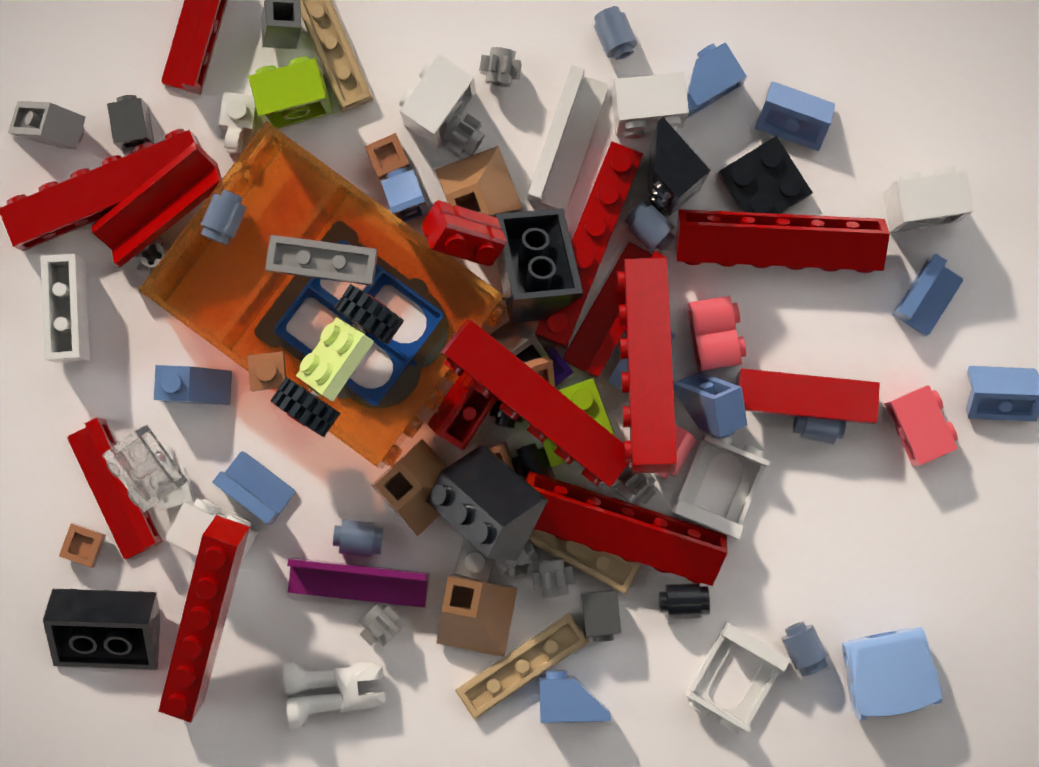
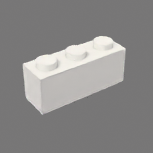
[40,254,90,363]

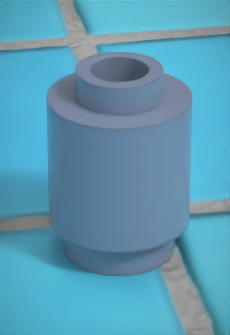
[594,6,638,60]
[201,190,247,245]
[624,201,675,252]
[793,416,846,444]
[333,519,384,557]
[781,621,828,676]

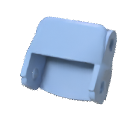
[842,627,943,721]

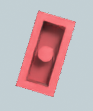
[884,385,958,466]

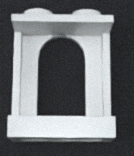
[672,435,771,539]
[685,621,791,734]

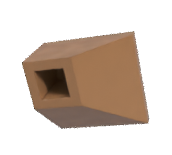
[435,146,523,217]
[371,439,447,536]
[436,575,518,657]

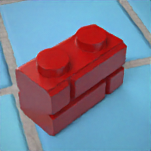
[422,200,507,267]
[427,372,498,451]

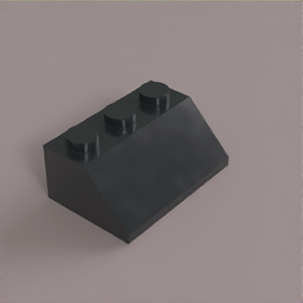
[647,117,711,216]
[495,208,583,323]
[426,445,548,561]
[43,589,160,670]

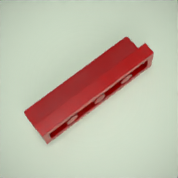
[161,0,228,95]
[91,142,223,268]
[563,242,667,379]
[736,368,880,424]
[67,417,163,559]

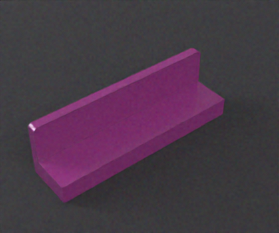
[287,558,430,608]

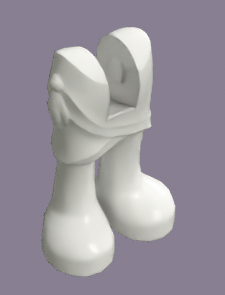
[283,662,386,729]

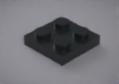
[717,136,813,214]

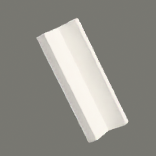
[528,65,609,212]

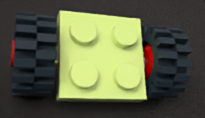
[270,284,404,437]

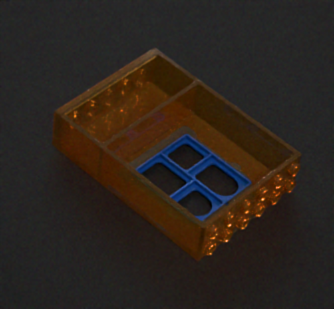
[139,121,506,469]

